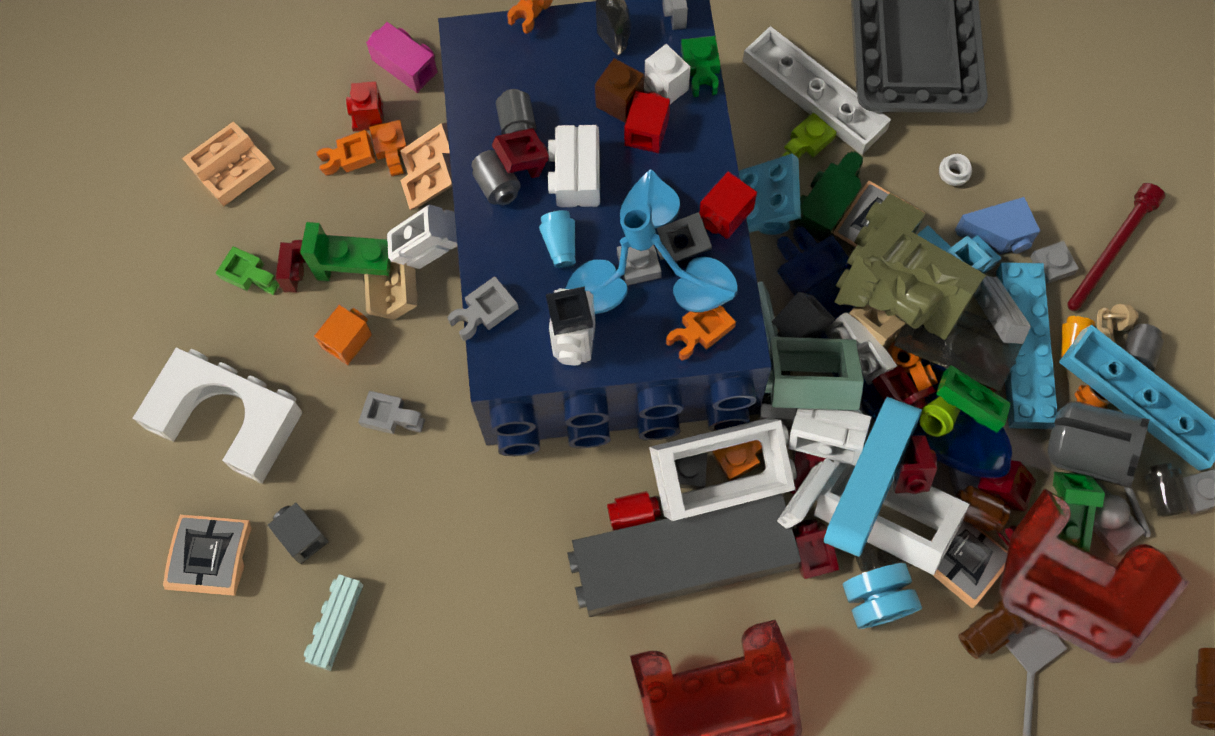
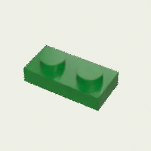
[936,365,1011,433]

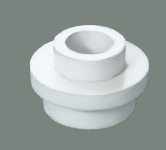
[939,154,972,186]

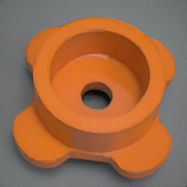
[1075,385,1110,409]

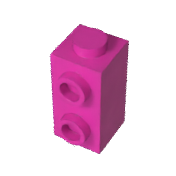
[366,22,438,93]

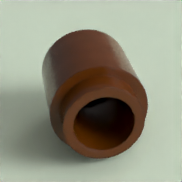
[955,486,1010,532]

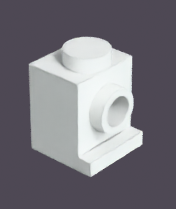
[644,44,690,104]

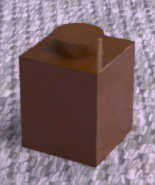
[595,58,644,123]

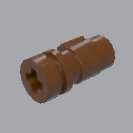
[958,590,1038,659]
[1191,648,1215,730]

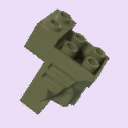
[835,193,986,340]

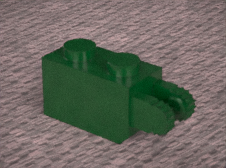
[793,151,863,245]

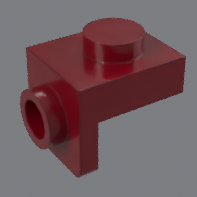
[871,365,936,409]
[893,435,937,494]

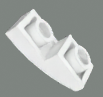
[824,313,897,385]

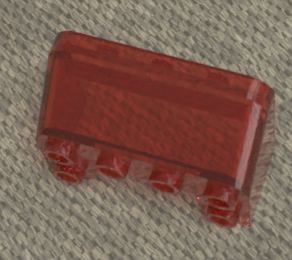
[1000,489,1189,663]
[630,619,802,736]

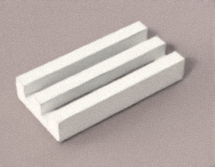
[777,458,837,529]

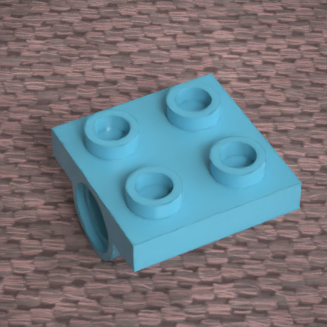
[739,154,801,235]

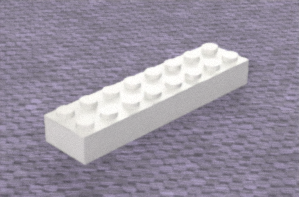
[743,26,891,155]

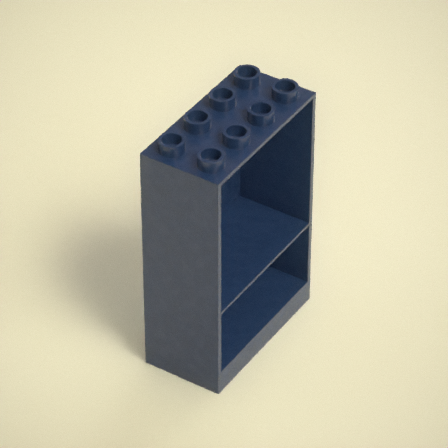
[438,0,772,457]

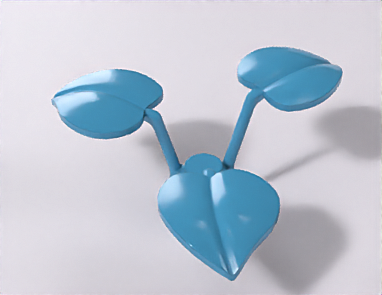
[565,169,738,314]

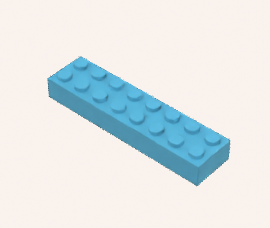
[996,263,1057,429]
[1059,325,1215,471]

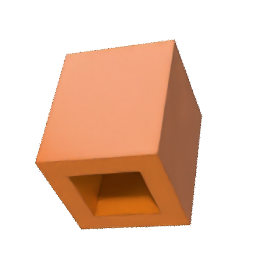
[314,305,372,365]

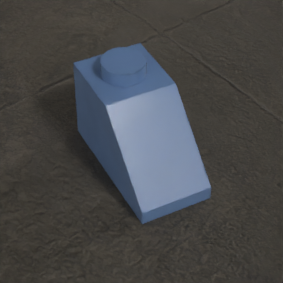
[955,197,1040,255]

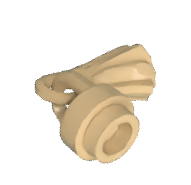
[1097,304,1139,342]

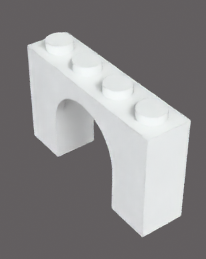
[133,347,303,484]

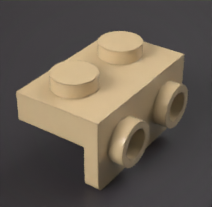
[364,262,418,320]

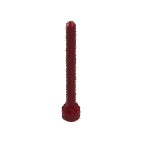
[1067,183,1166,311]

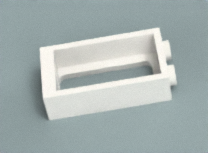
[649,418,797,521]
[814,461,970,575]

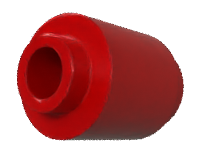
[607,491,661,531]

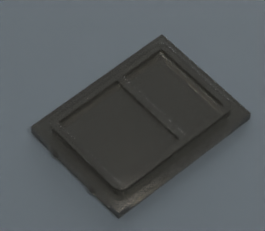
[894,310,1023,391]

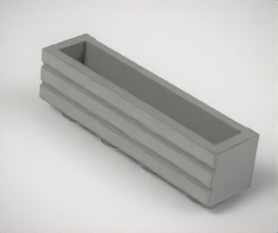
[974,276,1031,344]

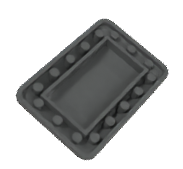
[851,0,988,113]

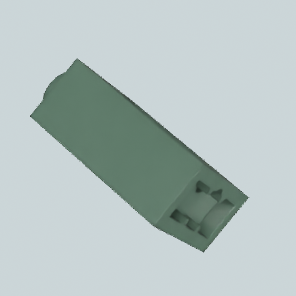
[765,337,864,410]

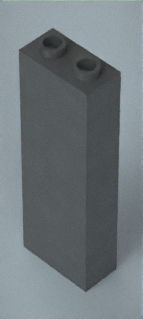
[567,494,801,617]

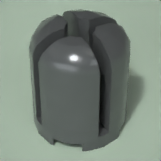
[1048,401,1150,488]

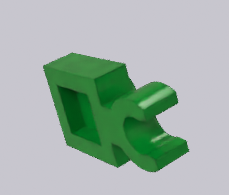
[681,36,720,97]

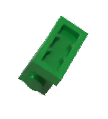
[300,222,391,281]
[1048,471,1105,570]

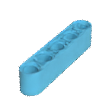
[823,397,922,557]

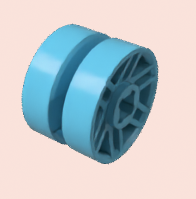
[842,563,922,629]

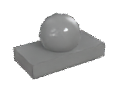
[1093,478,1146,556]

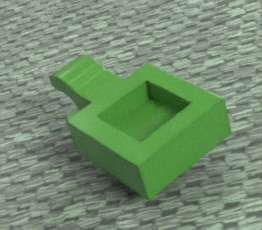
[216,246,280,295]

